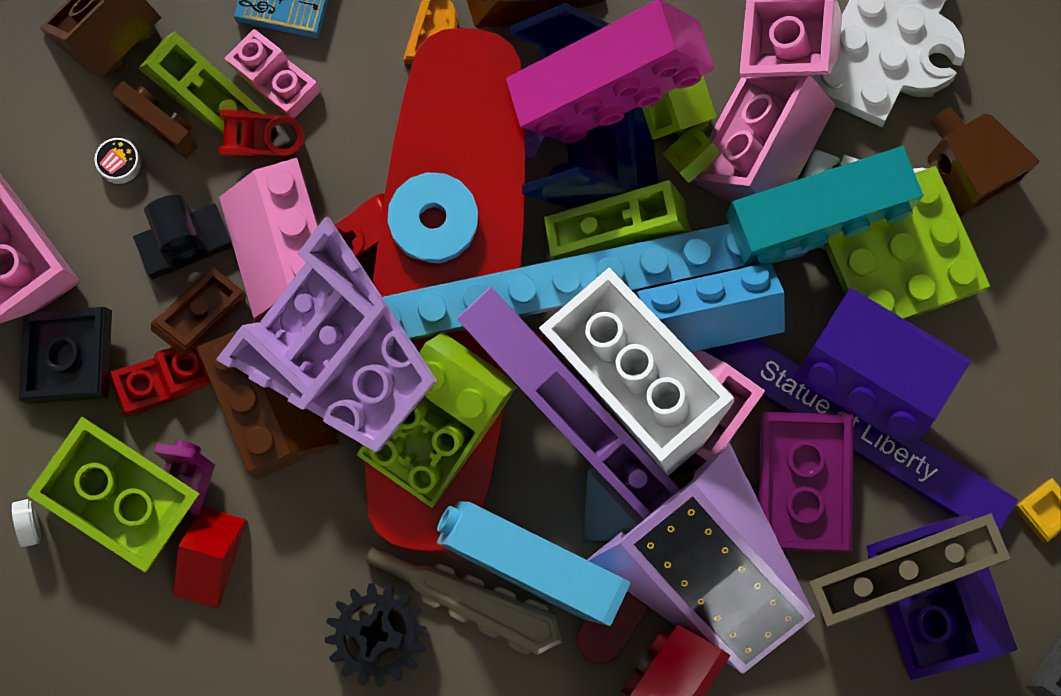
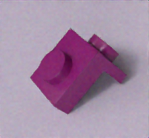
[154,440,215,516]

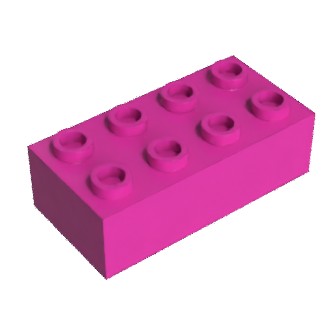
[506,0,715,143]

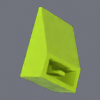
[357,332,518,508]

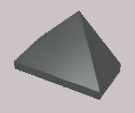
[583,466,644,543]

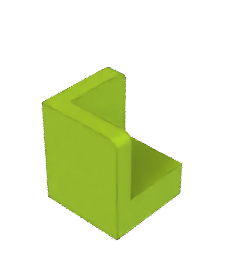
[642,76,716,140]

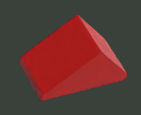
[173,507,247,609]

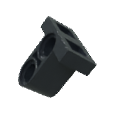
[133,194,233,280]

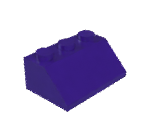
[794,287,971,450]
[866,514,1018,680]

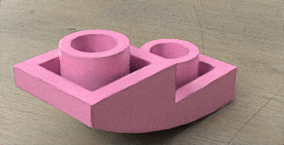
[224,29,322,118]

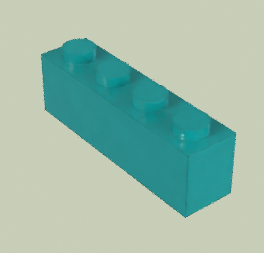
[726,146,924,265]

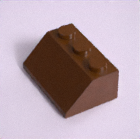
[197,329,340,480]

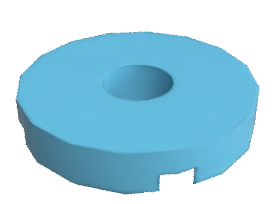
[388,172,478,264]

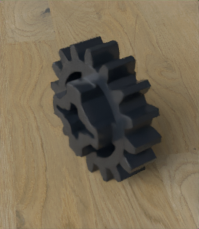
[324,583,428,687]

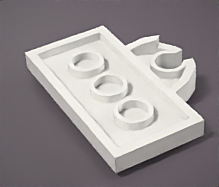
[811,0,965,128]

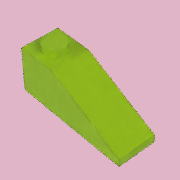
[138,31,266,144]
[544,180,691,260]

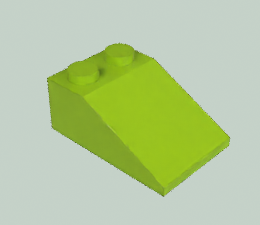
[27,417,200,573]

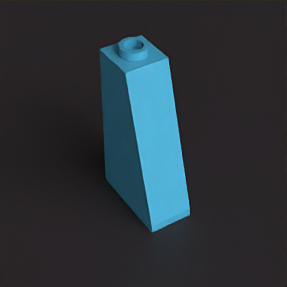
[436,501,631,626]

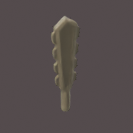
[366,546,562,655]

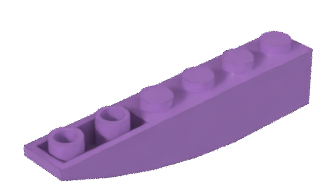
[457,286,681,519]

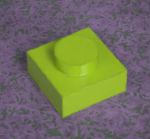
[662,125,722,183]

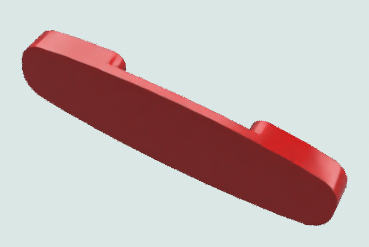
[365,28,525,554]

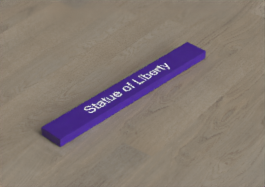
[702,338,1018,532]

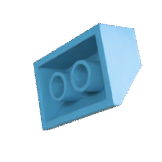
[634,262,785,352]

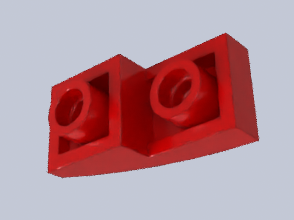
[109,344,211,418]

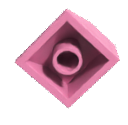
[739,0,842,78]

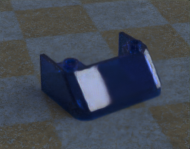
[510,3,658,208]

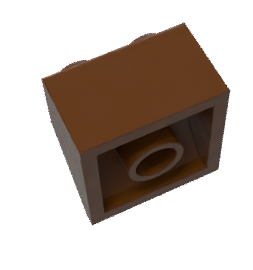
[39,0,162,78]

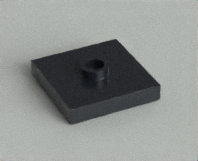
[19,307,112,404]

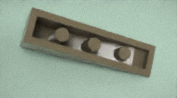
[809,513,1011,627]

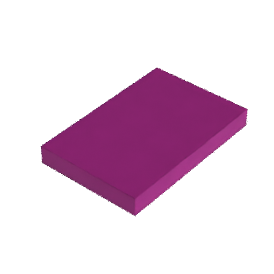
[758,412,853,553]

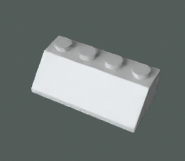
[539,267,735,476]

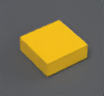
[1014,478,1061,543]

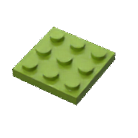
[824,166,990,320]

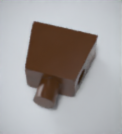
[928,107,1040,218]

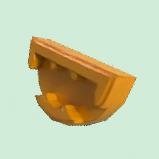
[403,0,458,65]

